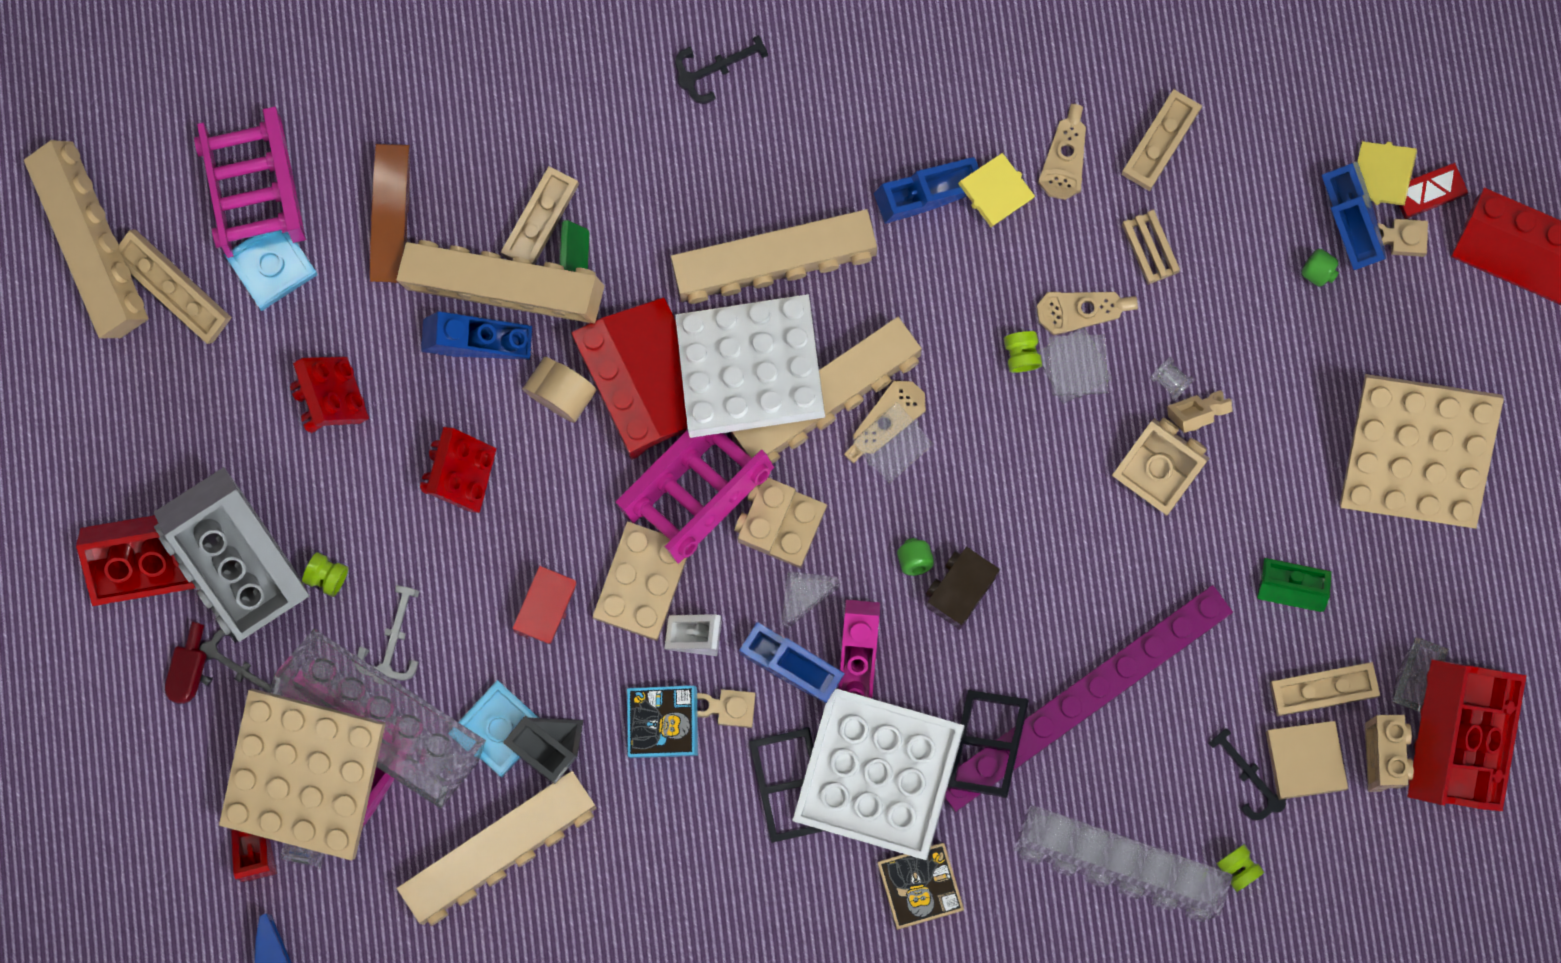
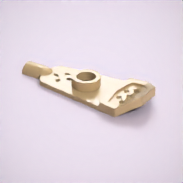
[1038,104,1086,200]
[1036,292,1138,336]
[844,381,926,463]

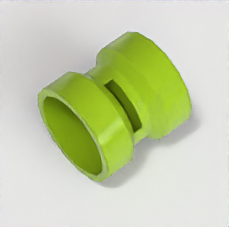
[1004,331,1042,373]
[302,552,349,597]
[1216,844,1265,892]

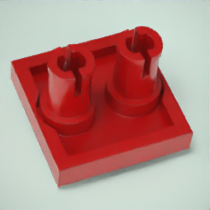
[290,357,369,433]
[420,427,497,513]

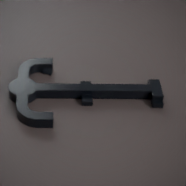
[675,35,769,104]
[199,629,288,696]
[1208,728,1287,821]

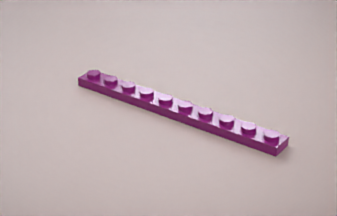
[945,585,1233,813]

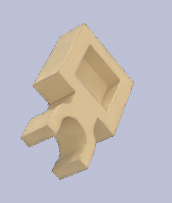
[1378,219,1428,257]
[1167,390,1233,433]
[697,689,756,728]

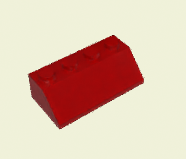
[1451,187,1561,305]
[76,515,196,606]

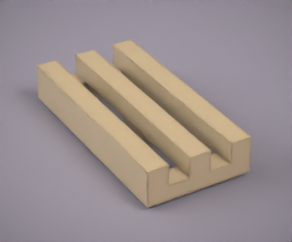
[1122,210,1180,285]

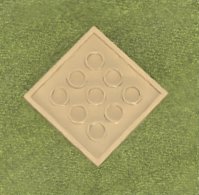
[1340,374,1504,529]
[219,689,386,861]

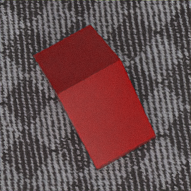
[231,829,277,883]

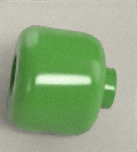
[1301,249,1339,287]
[897,538,934,576]

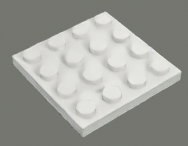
[675,294,825,438]
[793,689,965,860]

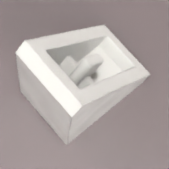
[664,614,722,656]

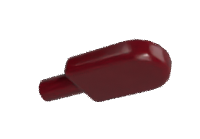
[164,622,207,704]

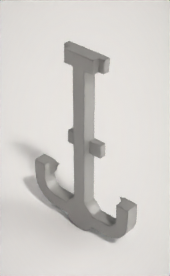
[357,585,420,682]

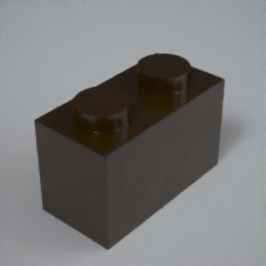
[925,546,1000,630]

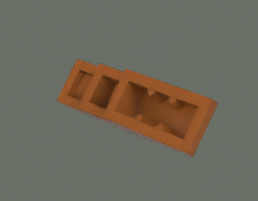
[370,144,410,283]

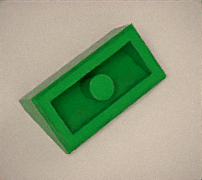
[559,220,590,272]
[1257,558,1332,612]

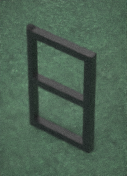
[948,690,1029,798]
[749,727,828,843]

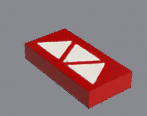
[1399,163,1469,219]

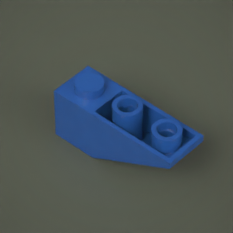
[421,311,532,360]

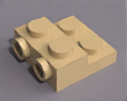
[1112,418,1209,515]
[734,478,827,569]
[1365,715,1413,792]

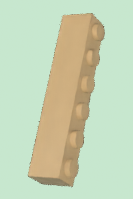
[24,140,149,338]
[671,209,877,304]
[396,240,605,324]
[731,317,922,464]
[397,771,597,926]

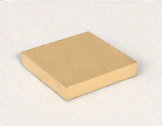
[1266,721,1348,800]

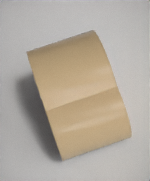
[522,357,597,423]

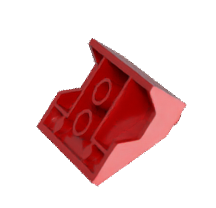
[571,297,688,460]
[1407,659,1527,811]

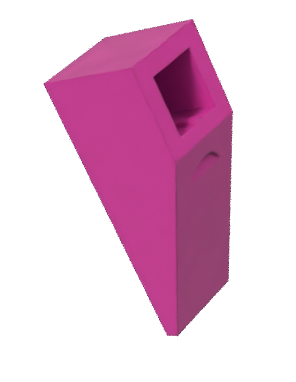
[838,600,880,699]

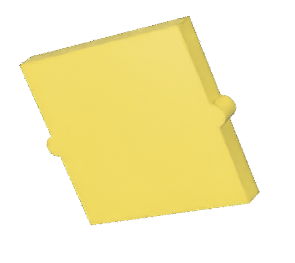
[1358,141,1417,206]
[958,153,1035,227]

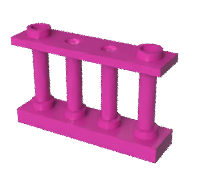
[194,106,306,258]
[615,430,775,564]

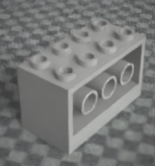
[154,467,309,642]

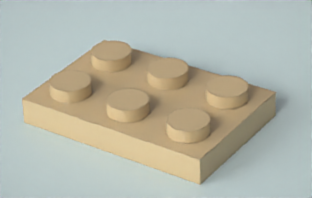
[593,521,688,641]

